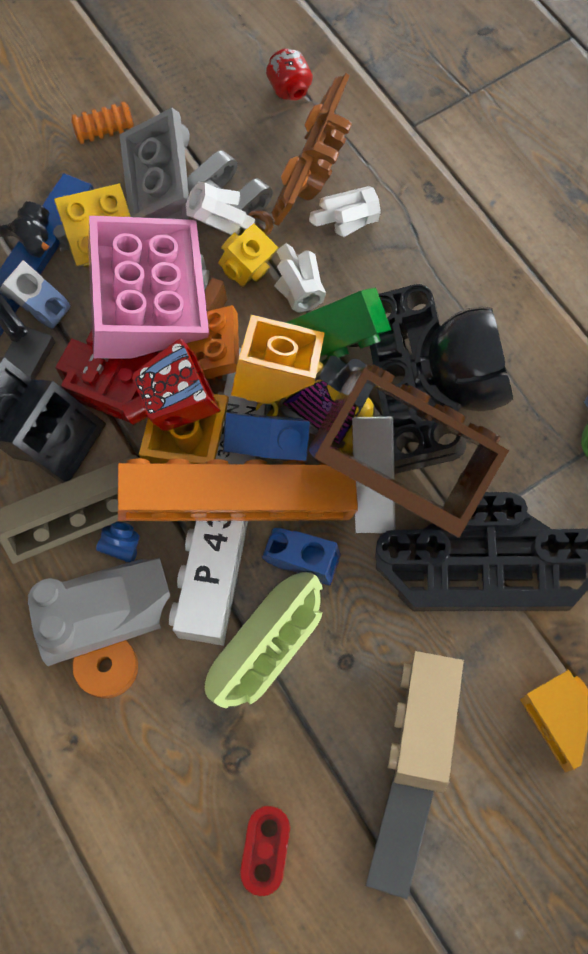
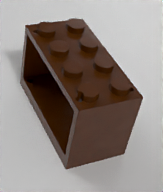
[308,364,510,537]

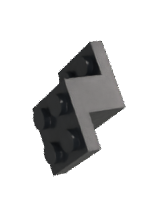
[0,357,106,483]

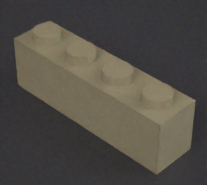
[0,454,138,564]

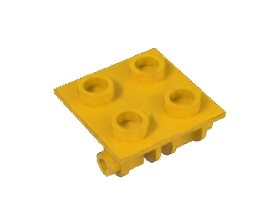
[54,183,131,267]

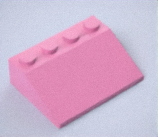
[88,216,209,359]

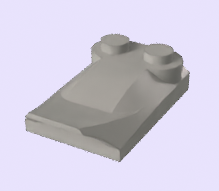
[120,107,190,220]
[28,558,170,666]

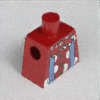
[122,338,221,431]

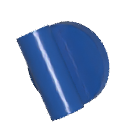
[96,522,140,563]

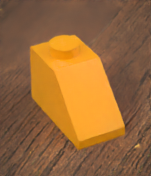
[520,670,588,772]

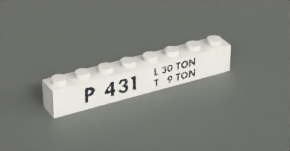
[169,347,271,646]

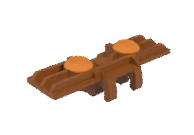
[271,73,352,226]

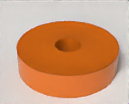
[73,640,138,699]

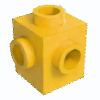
[218,223,279,287]

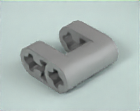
[187,150,273,230]

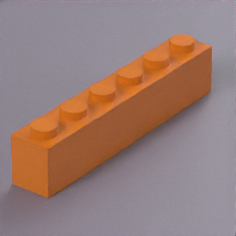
[118,458,358,521]

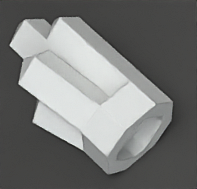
[186,182,255,235]
[309,186,381,237]
[274,244,326,313]

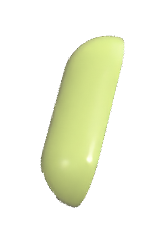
[205,572,323,708]

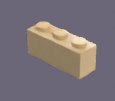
[388,651,464,793]

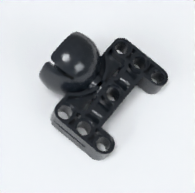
[349,284,513,474]

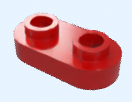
[240,806,291,896]

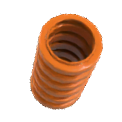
[71,101,134,145]

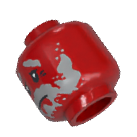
[266,49,313,100]

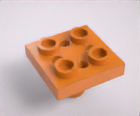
[186,305,239,380]

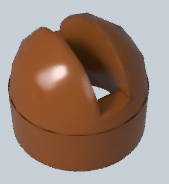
[248,210,274,236]

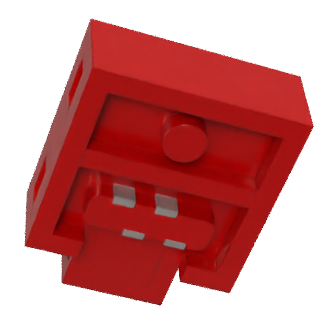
[55,330,159,423]

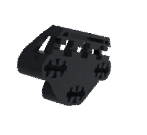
[375,492,588,611]

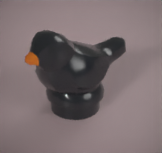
[0,201,50,258]

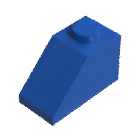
[223,413,310,461]

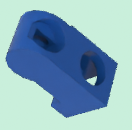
[262,528,341,586]

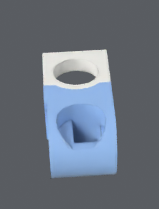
[0,260,71,329]

